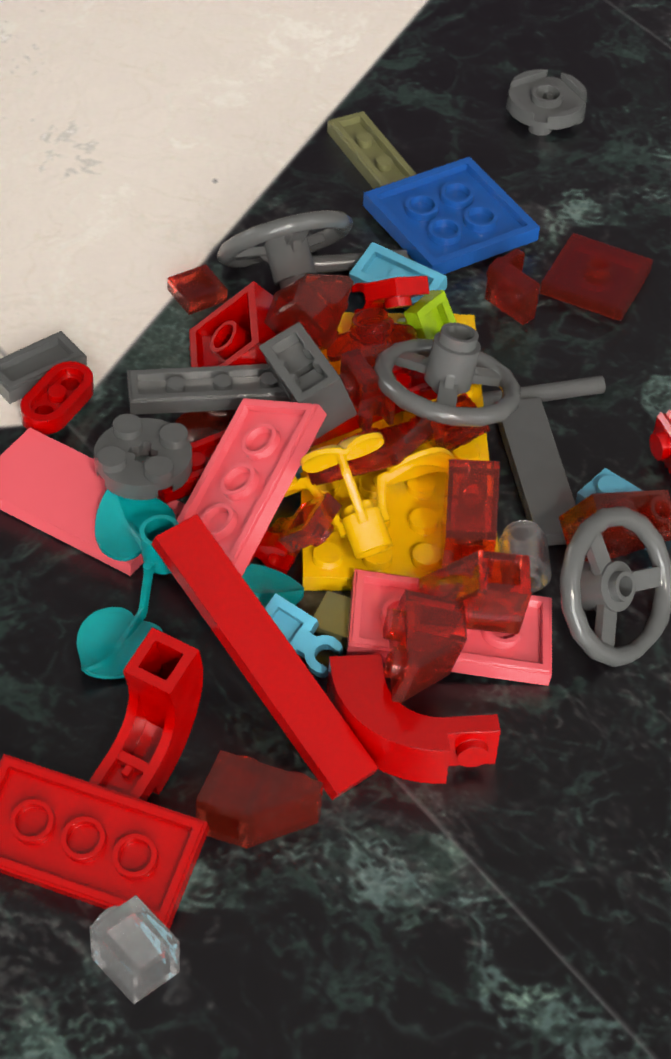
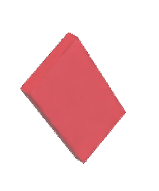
[177,398,327,576]
[0,428,185,576]
[346,569,552,686]

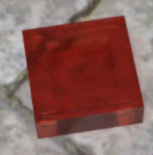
[167,264,228,315]

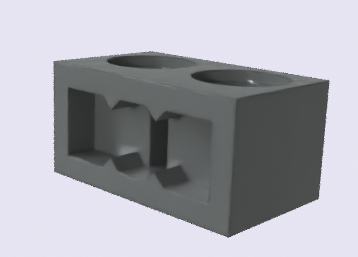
[259,322,357,439]

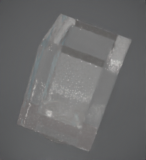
[90,895,179,1004]

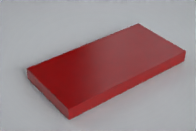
[0,754,210,931]

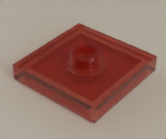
[540,233,653,321]
[307,418,433,486]

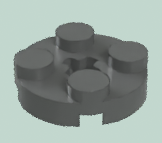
[506,69,587,136]
[94,414,193,500]

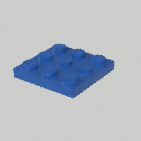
[363,156,540,275]

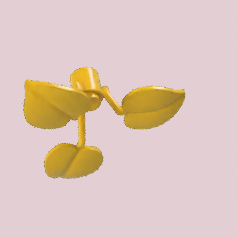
[284,432,458,559]

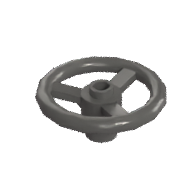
[217,210,353,296]
[373,323,521,427]
[560,506,671,667]

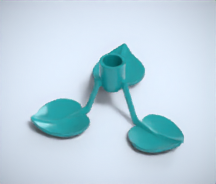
[76,489,305,679]

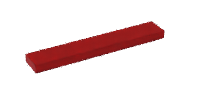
[151,514,378,800]

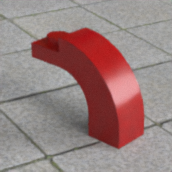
[89,627,203,801]
[327,654,501,784]

